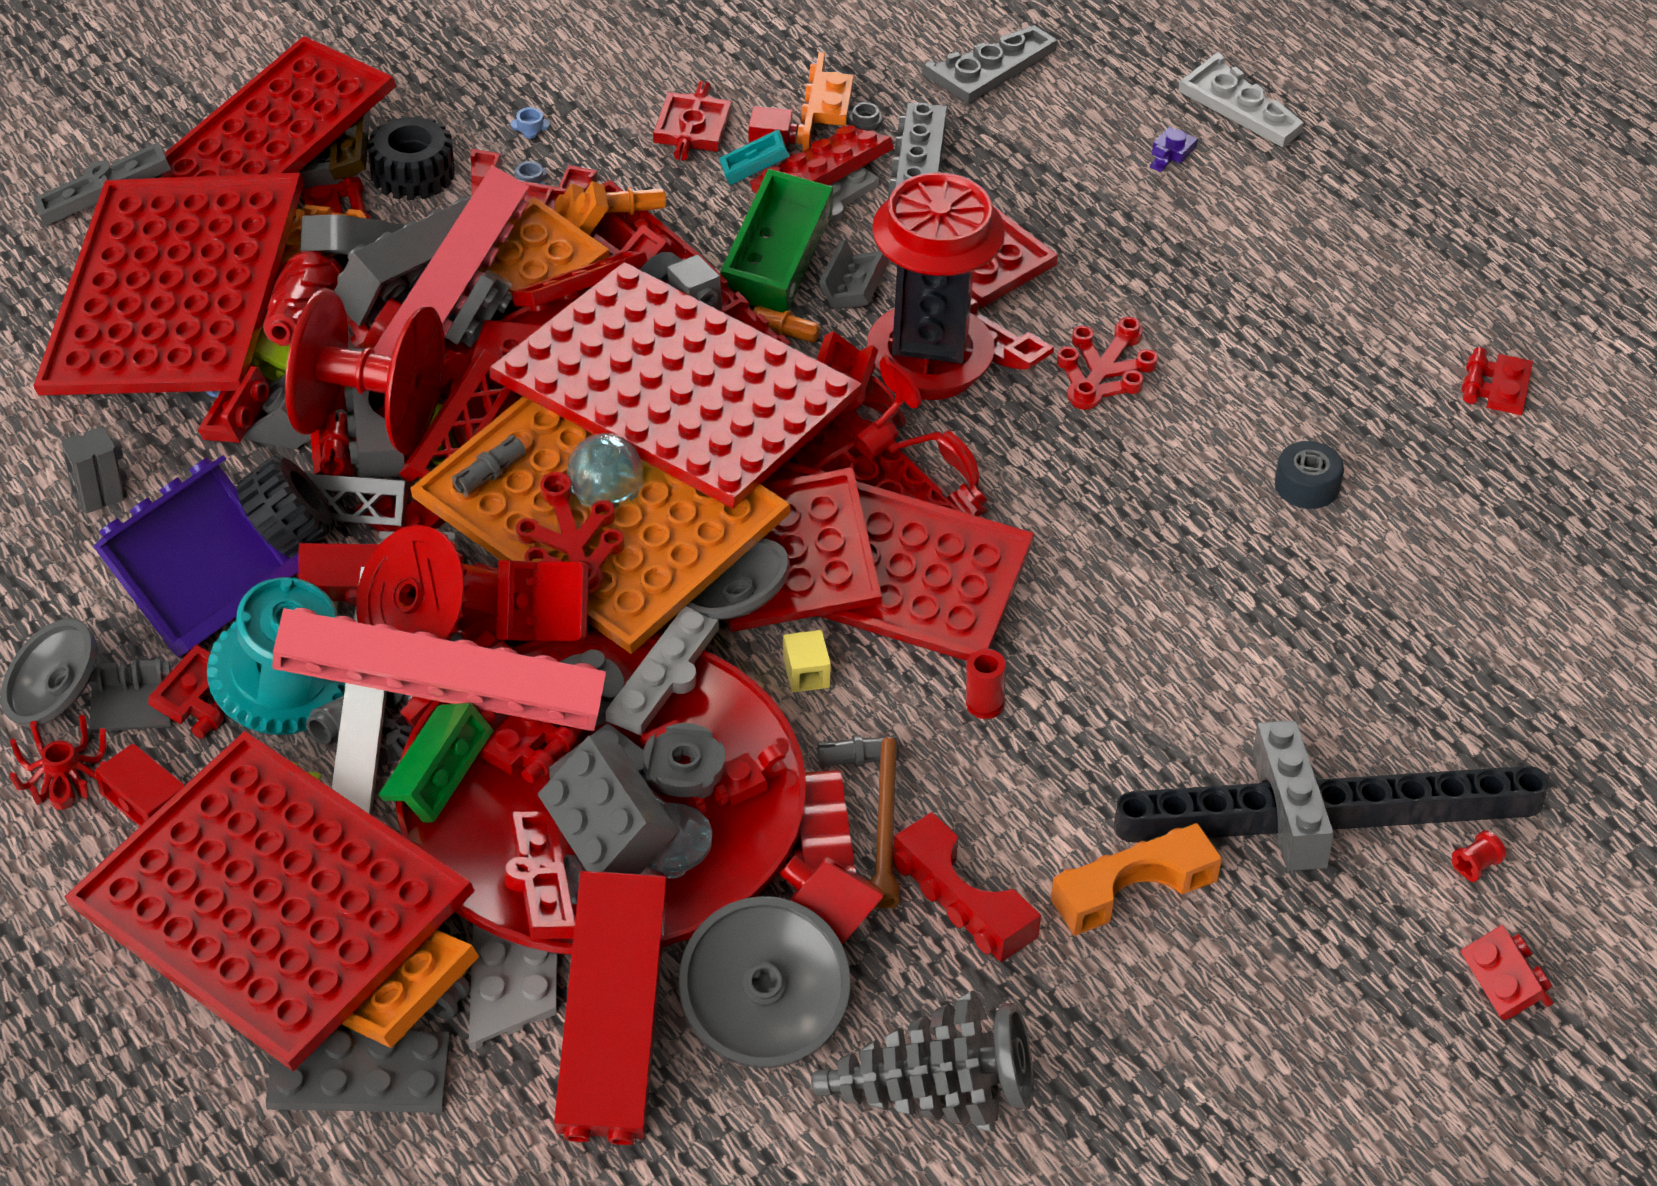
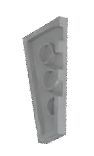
[1178,52,1304,148]

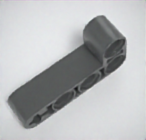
[300,214,404,255]

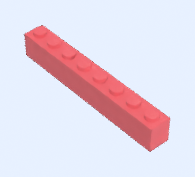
[374,165,529,357]
[273,608,606,731]

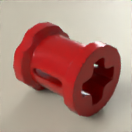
[1451,831,1506,882]

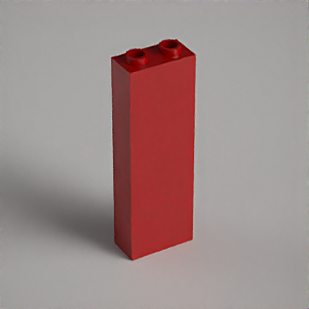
[554,871,668,1145]

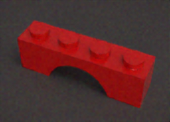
[893,812,1041,963]

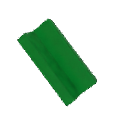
[379,703,494,823]

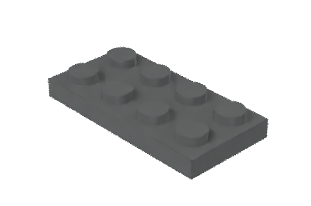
[266,1030,450,1113]

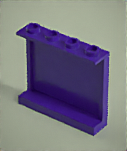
[93,455,298,658]

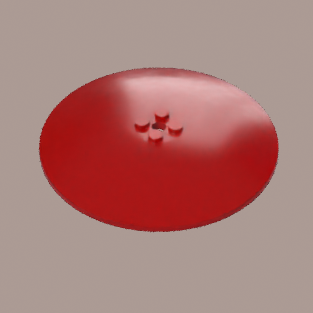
[396,631,806,955]

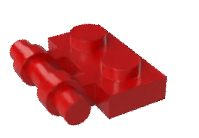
[1461,347,1533,416]
[148,644,225,739]
[480,715,584,783]

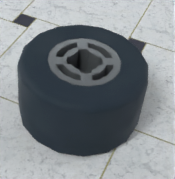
[1275,441,1344,509]

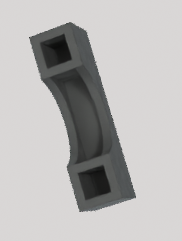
[345,348,404,478]
[1252,721,1334,871]

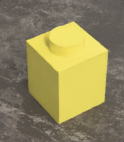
[783,630,831,693]

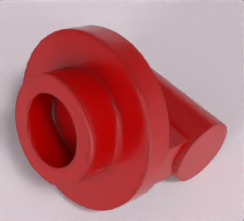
[947,483,989,517]

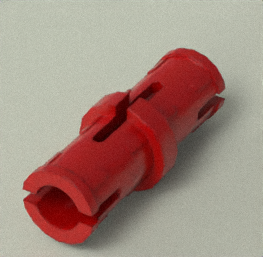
[320,411,350,476]

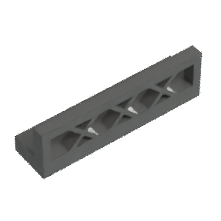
[307,474,416,526]

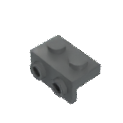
[819,240,889,309]

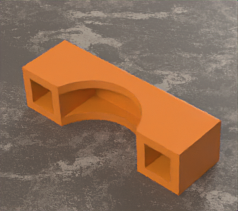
[1050,823,1222,936]

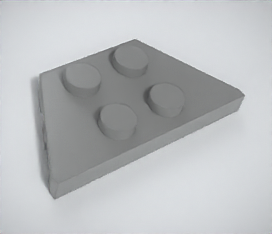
[469,924,557,1049]

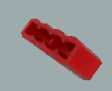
[793,770,856,873]

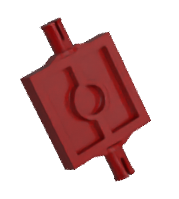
[653,81,732,161]

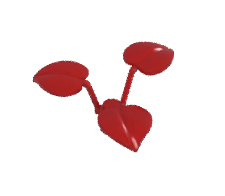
[854,354,979,486]

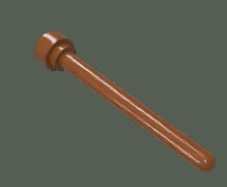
[870,737,900,908]

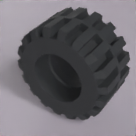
[368,115,455,200]
[236,454,334,558]

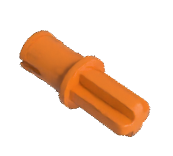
[605,187,667,215]
[753,305,821,343]

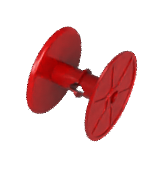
[285,288,445,454]

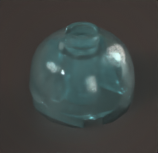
[567,433,644,508]

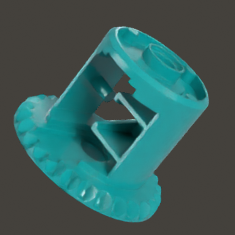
[207,577,346,735]

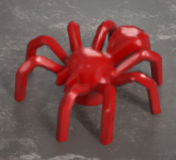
[9,715,107,810]

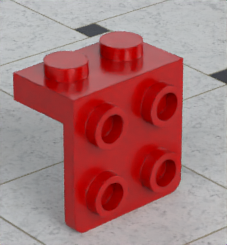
[496,560,588,641]

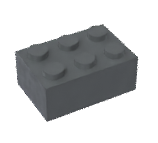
[538,736,678,875]

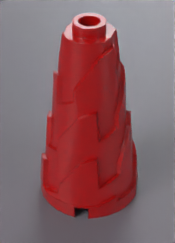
[263,251,344,346]

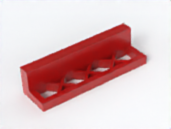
[398,349,511,482]

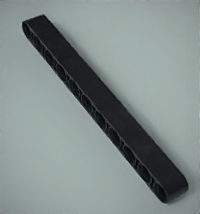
[1114,766,1550,843]

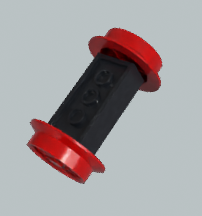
[867,172,1005,400]

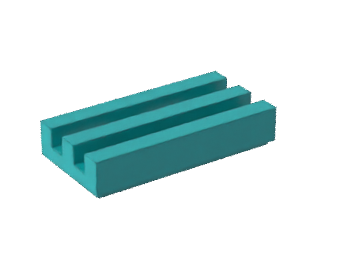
[719,129,790,185]

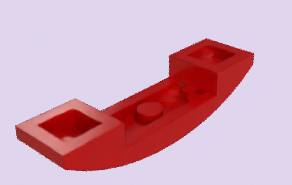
[970,298,1054,369]

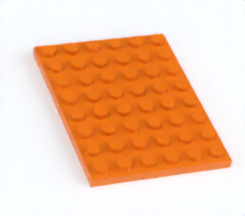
[411,396,790,654]

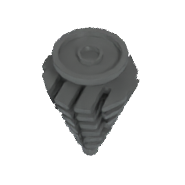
[811,990,1034,1132]

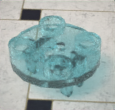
[647,798,712,878]

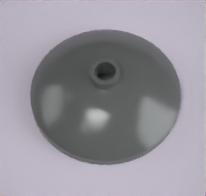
[687,538,790,620]
[1,619,97,727]

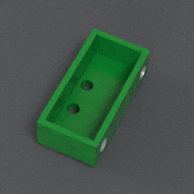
[720,169,833,313]

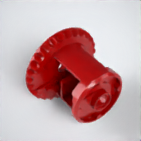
[356,525,505,642]

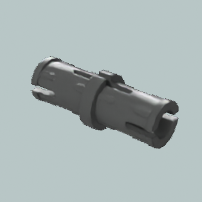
[452,435,526,497]
[817,735,899,767]

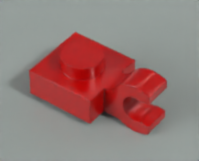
[721,744,787,807]

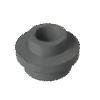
[849,102,882,131]

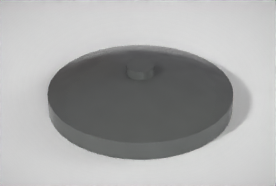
[679,897,850,1068]

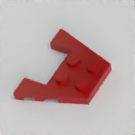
[470,148,598,210]

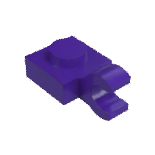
[1149,127,1198,172]

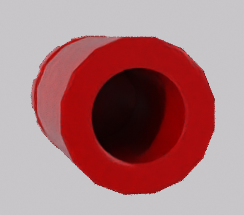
[965,649,1006,719]

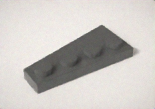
[922,25,1057,104]

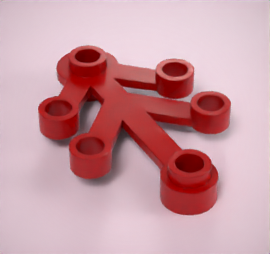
[1057,316,1158,410]
[516,472,625,594]

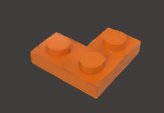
[554,181,608,235]

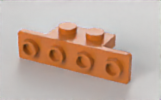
[797,52,854,152]

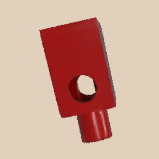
[779,855,884,945]

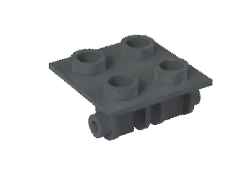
[89,658,173,732]

